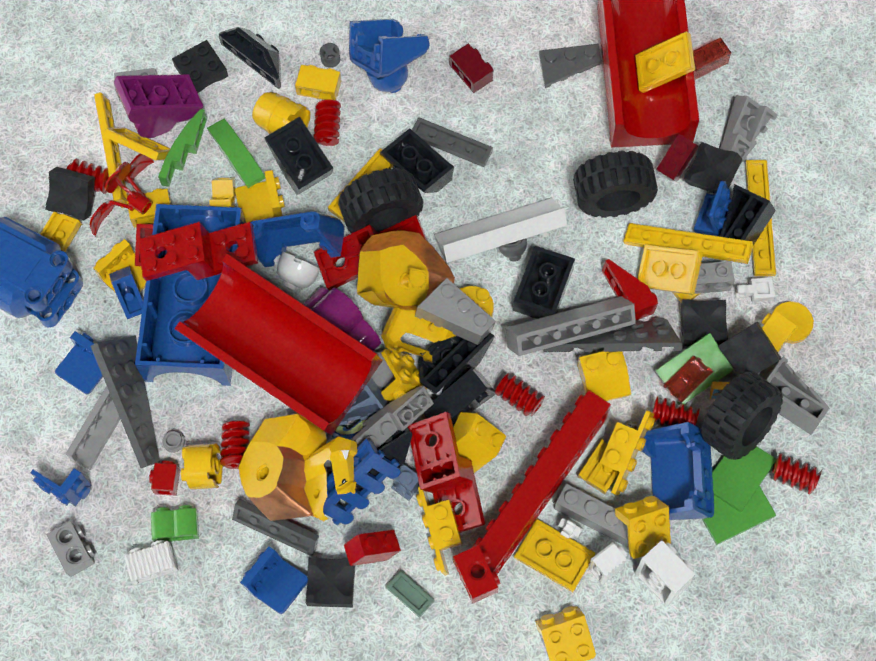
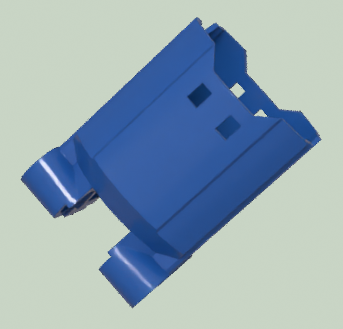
[0,216,83,328]

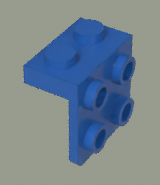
[694,181,732,237]
[55,331,103,395]
[30,468,91,507]
[240,546,308,614]

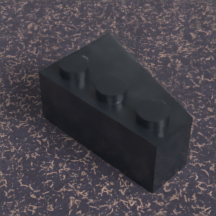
[720,184,776,264]
[423,368,495,427]

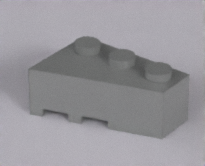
[415,278,496,345]
[767,356,830,435]

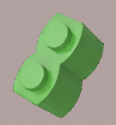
[151,505,199,542]

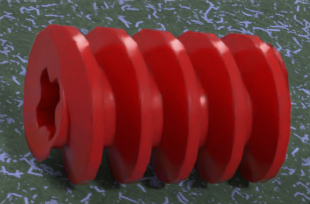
[314,99,341,146]
[66,158,109,194]
[495,373,545,417]
[652,396,700,426]
[220,421,250,469]
[771,453,823,495]

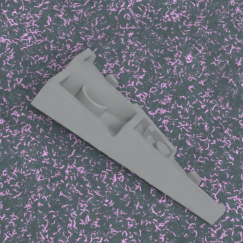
[720,95,778,165]

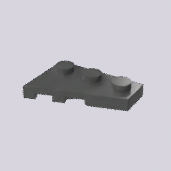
[539,43,602,88]

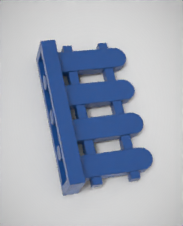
[315,438,401,525]

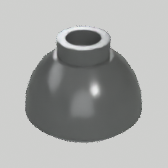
[498,238,527,262]

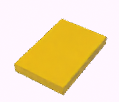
[635,31,695,93]
[103,127,171,161]
[637,245,703,295]
[514,519,596,593]

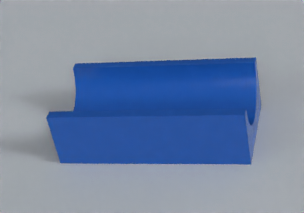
[135,204,246,386]

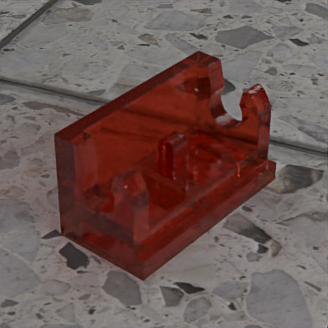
[693,37,732,80]
[663,355,713,403]

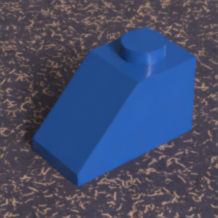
[109,267,143,320]

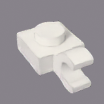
[734,277,775,302]
[558,518,584,539]

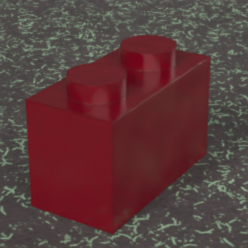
[449,43,494,94]
[656,134,699,182]

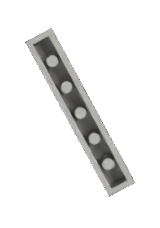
[505,296,636,356]

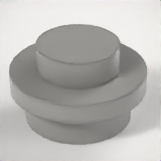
[162,431,185,453]

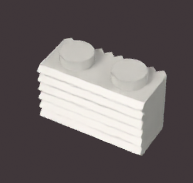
[124,540,178,585]
[588,542,627,585]

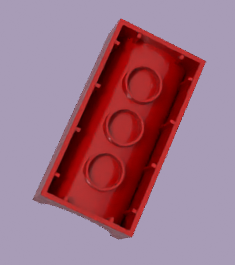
[597,0,699,148]
[175,254,383,435]

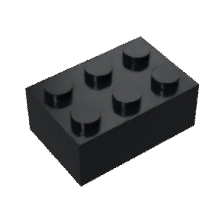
[513,245,575,319]

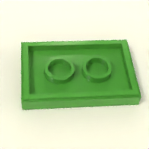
[655,333,734,405]
[712,447,777,513]
[702,486,776,545]

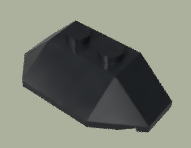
[218,27,281,89]
[419,333,494,396]
[329,428,413,488]

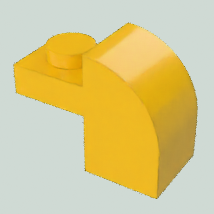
[209,177,236,207]

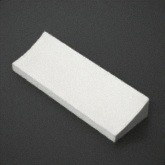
[434,198,567,263]

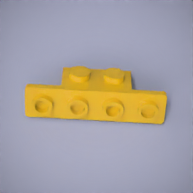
[600,410,655,496]
[416,486,462,576]

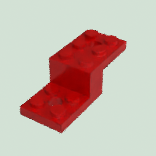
[314,215,428,291]
[138,222,258,281]
[407,412,486,533]

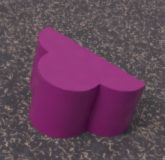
[114,74,204,138]
[303,287,381,351]

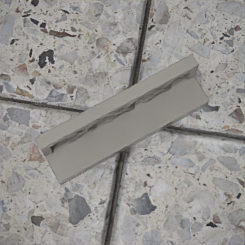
[66,386,121,470]

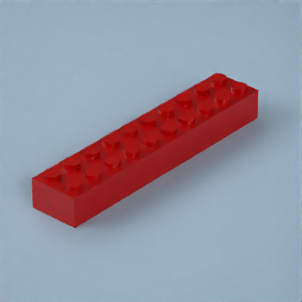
[460,390,611,581]

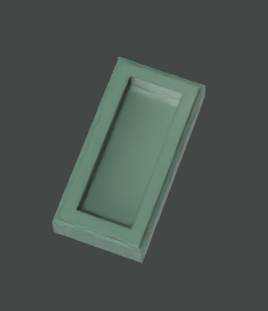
[386,570,435,618]

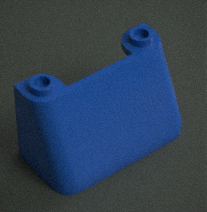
[349,19,430,78]
[251,212,345,267]
[642,422,714,520]

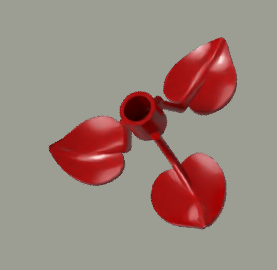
[90,153,154,237]

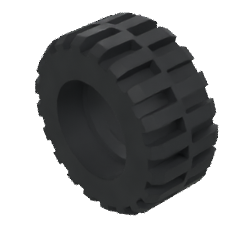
[573,150,658,218]
[338,168,424,234]
[701,372,783,460]

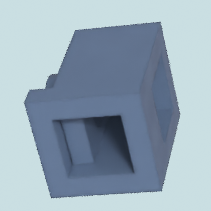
[391,465,420,501]

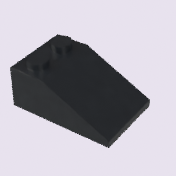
[264,117,334,195]

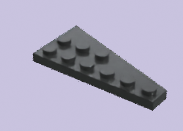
[543,318,682,352]
[91,336,160,469]

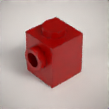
[149,461,180,496]

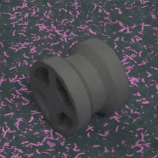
[320,43,341,68]

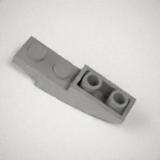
[351,386,434,449]

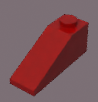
[602,259,658,321]

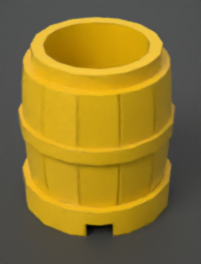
[252,92,310,134]

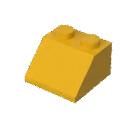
[577,351,631,401]
[453,412,506,473]

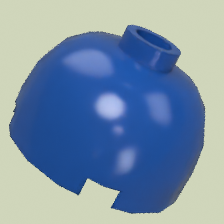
[367,65,408,93]

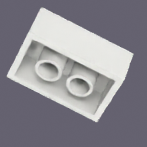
[635,540,695,607]

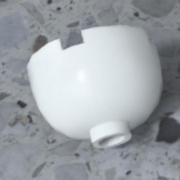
[277,252,320,290]

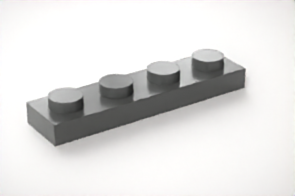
[412,117,493,167]
[232,499,319,557]

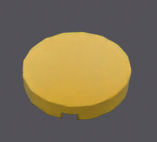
[772,301,814,344]

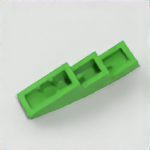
[158,109,207,187]
[207,118,266,188]

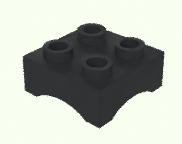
[172,40,228,93]
[684,142,742,193]
[45,167,95,221]
[680,299,728,346]
[718,322,782,376]
[305,557,355,608]

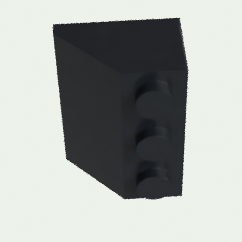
[380,128,454,193]

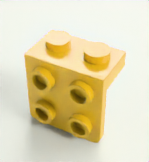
[235,170,285,223]
[93,239,146,293]
[381,349,427,401]
[615,496,671,559]
[535,606,596,661]

